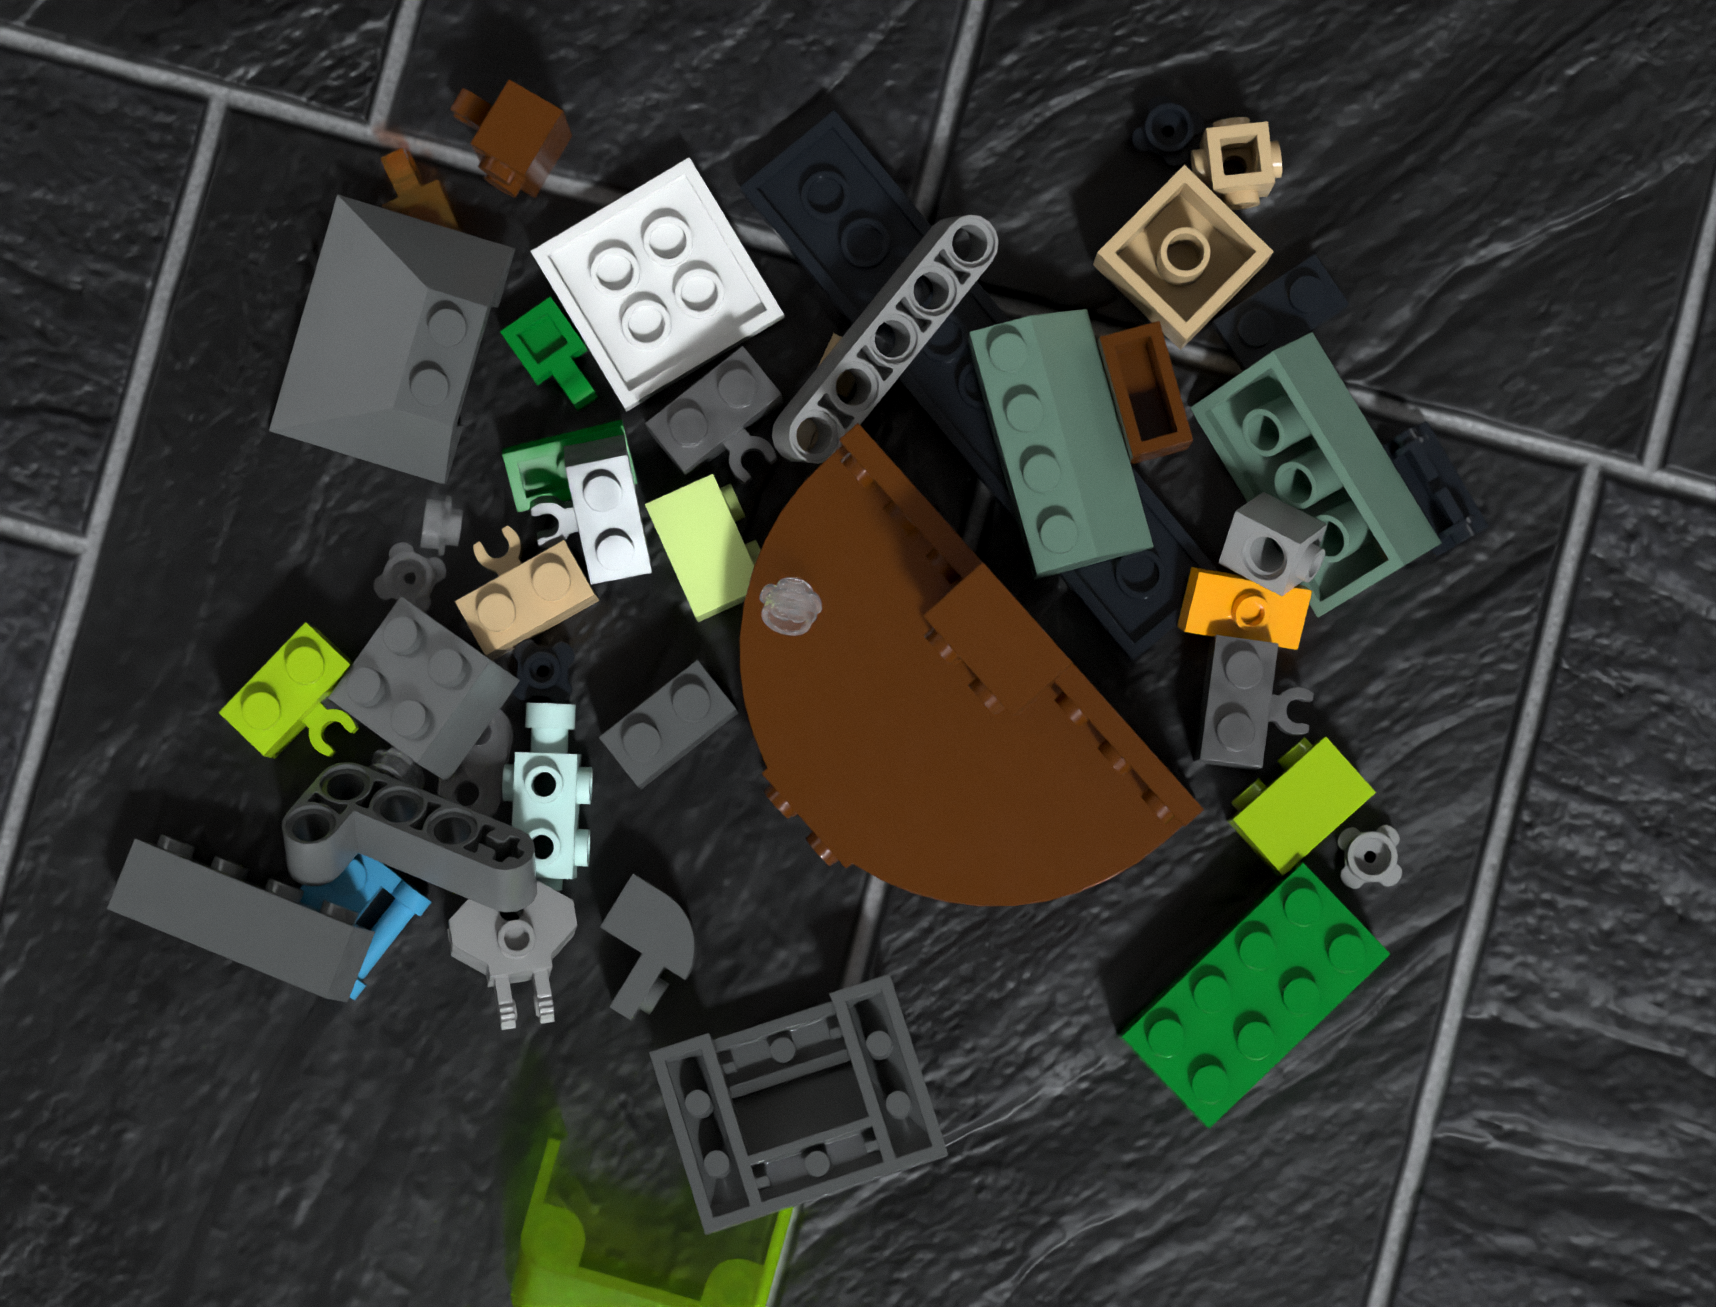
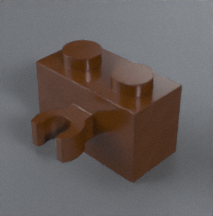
[450,79,572,198]

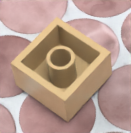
[1093,165,1274,350]

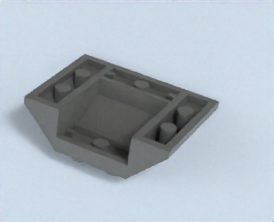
[269,194,515,485]
[649,974,949,1235]

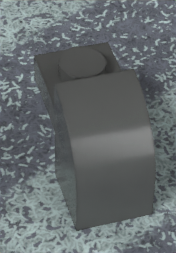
[600,874,697,1020]

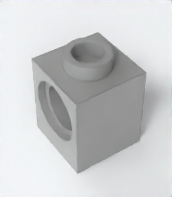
[1218,492,1327,596]

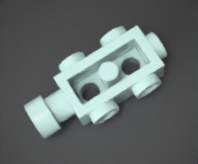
[502,703,593,891]

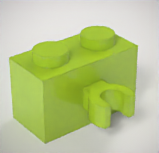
[219,622,359,759]

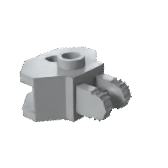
[447,881,577,1030]

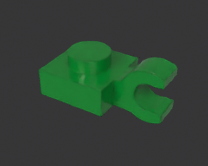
[500,297,598,412]

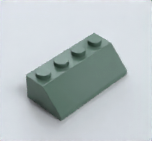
[967,309,1154,580]
[1190,332,1441,617]

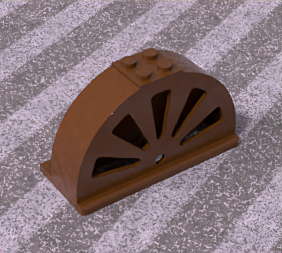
[740,423,1204,906]

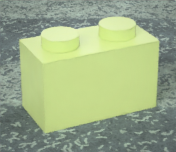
[645,474,761,622]

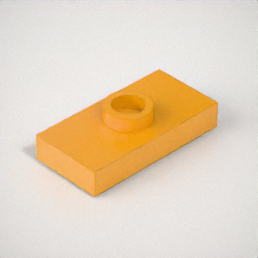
[1177,567,1312,650]

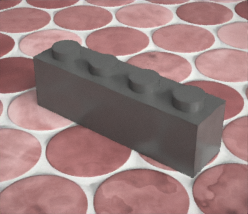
[107,834,375,1002]

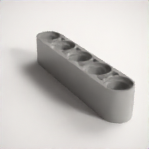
[772,215,998,464]

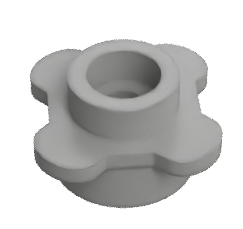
[1338,825,1402,889]

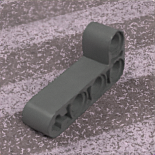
[282,762,537,912]

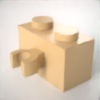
[455,526,600,661]

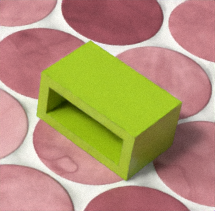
[1227,736,1376,876]

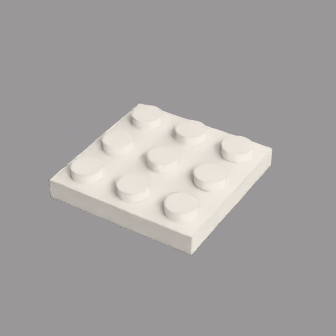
[531,157,784,412]

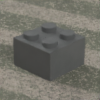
[328,596,520,782]

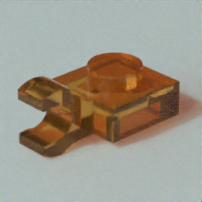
[381,148,464,233]

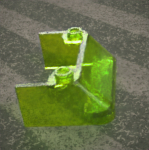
[510,1132,794,1307]

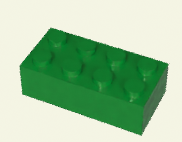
[1117,863,1390,1129]

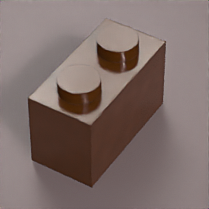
[1097,321,1193,465]

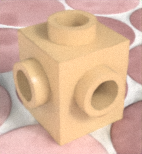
[1191,117,1282,210]

